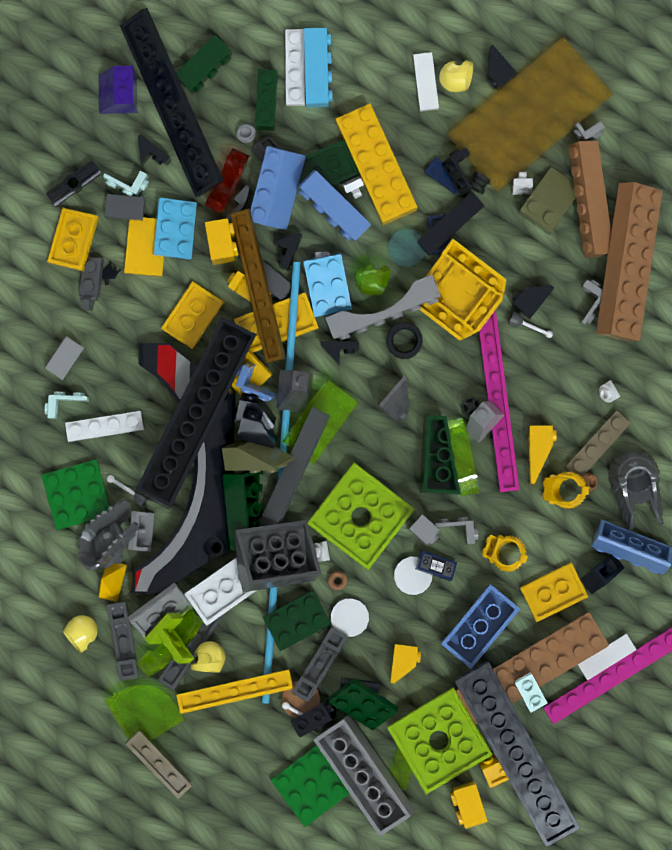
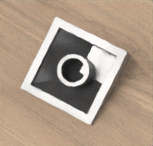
[276,370,313,413]
[378,376,409,423]

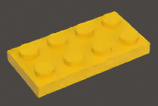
[234,293,319,353]

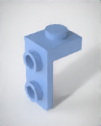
[236,362,276,401]

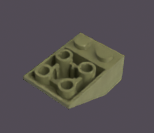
[222,439,294,473]

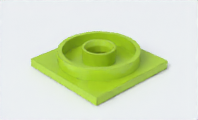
[307,463,415,570]
[387,687,493,795]

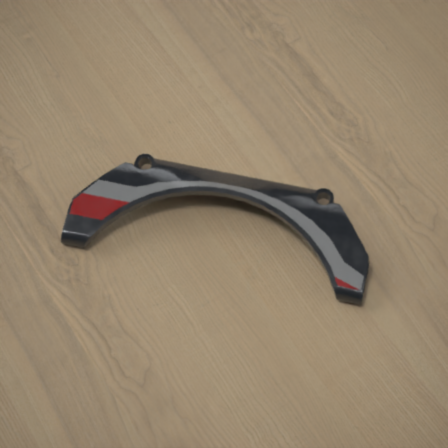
[129,343,235,594]

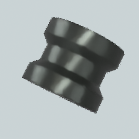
[469,171,491,194]
[461,397,480,417]

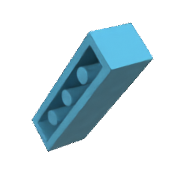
[304,28,332,108]

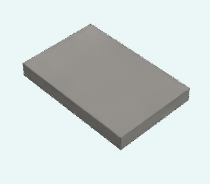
[127,583,194,638]

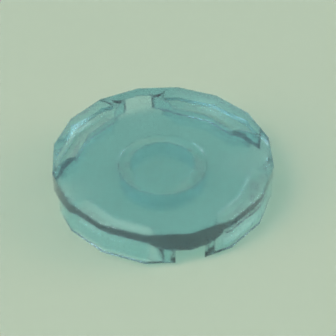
[388,229,425,267]

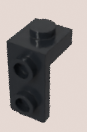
[442,148,472,195]
[291,699,337,737]

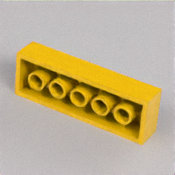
[336,103,417,226]

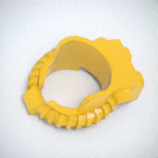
[542,472,589,509]
[482,535,528,572]

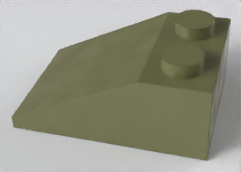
[518,167,576,235]

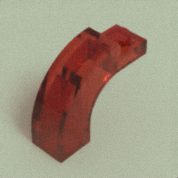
[205,148,250,213]

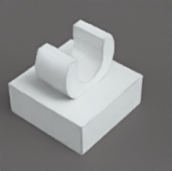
[512,172,533,195]
[341,176,364,199]

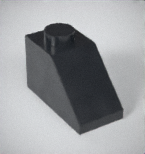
[487,45,518,92]
[512,285,554,320]
[236,393,276,428]
[236,410,277,448]
[580,554,624,594]

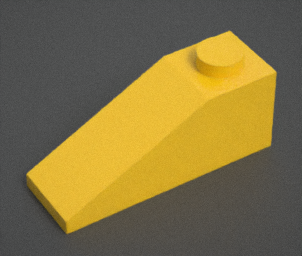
[528,425,557,484]

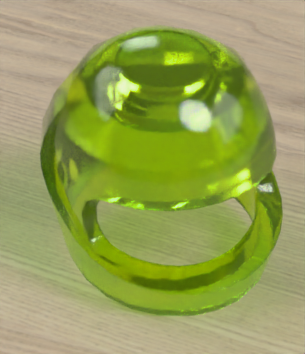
[355,264,391,296]

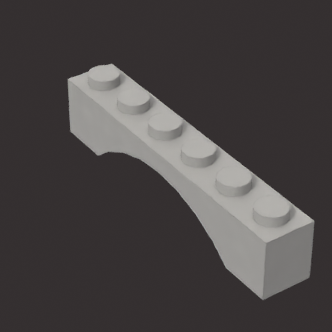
[326,275,442,341]

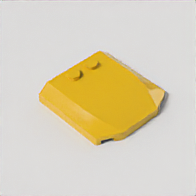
[420,239,507,341]

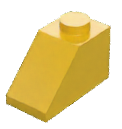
[390,644,421,683]

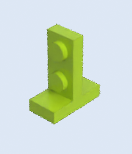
[145,613,194,664]

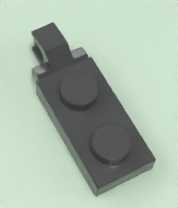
[79,257,104,311]

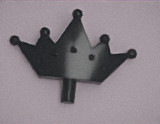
[102,261,121,285]

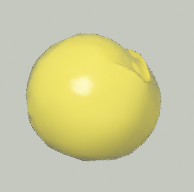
[439,60,473,93]
[63,615,98,653]
[190,641,226,673]

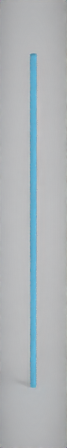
[262,262,301,703]

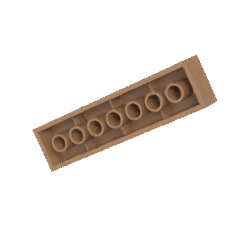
[596,182,663,341]
[455,612,609,725]

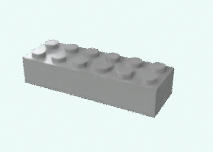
[313,715,415,837]

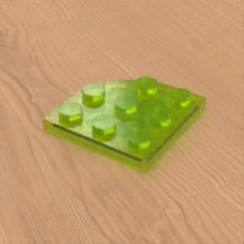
[105,685,184,741]

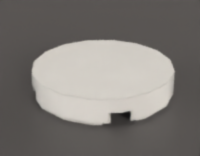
[394,557,432,595]
[331,599,369,637]

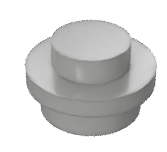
[236,124,255,143]

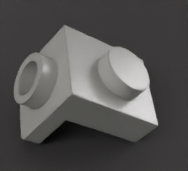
[573,122,605,141]

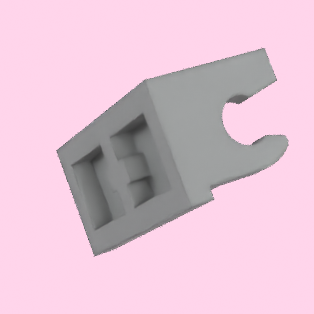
[44,336,84,380]
[128,511,155,552]

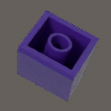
[99,66,138,114]

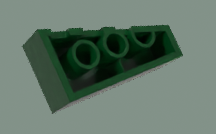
[223,470,263,551]

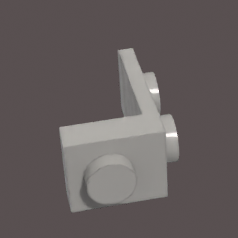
[581,280,603,326]
[434,517,478,545]

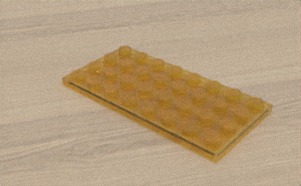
[448,37,613,192]

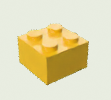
[205,218,239,265]
[450,781,488,829]

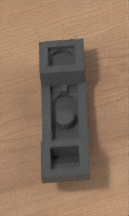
[107,601,139,681]
[291,627,348,703]

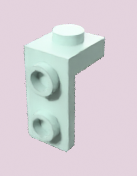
[103,171,149,196]
[45,392,89,419]
[514,673,547,713]

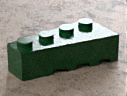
[420,415,461,495]

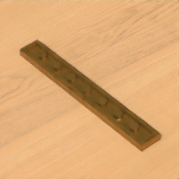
[231,209,285,363]

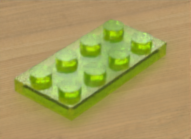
[282,380,358,465]

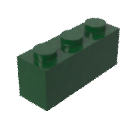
[177,35,232,94]
[255,69,278,131]

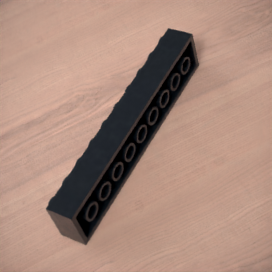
[134,317,257,509]

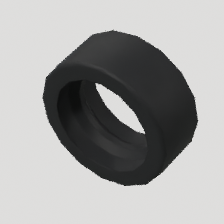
[386,322,423,359]

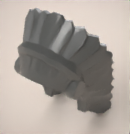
[608,451,664,531]
[77,498,138,570]

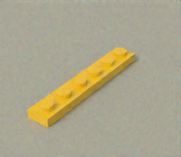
[176,669,294,714]

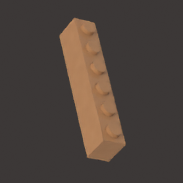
[569,140,611,258]

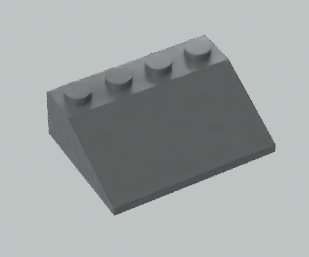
[235,520,321,592]

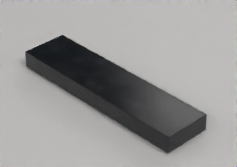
[417,192,484,256]

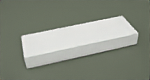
[413,52,439,112]
[578,634,636,680]

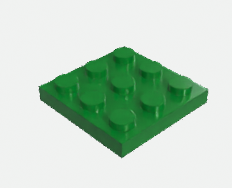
[41,459,110,530]
[270,745,350,827]

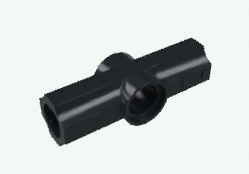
[46,160,102,207]

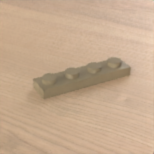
[565,410,631,477]
[125,729,192,799]

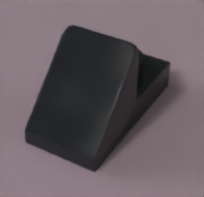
[138,134,171,166]
[274,233,302,272]
[321,341,359,366]

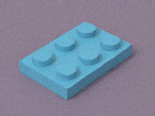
[153,198,197,260]
[303,253,352,317]

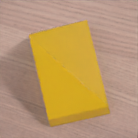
[99,563,127,602]

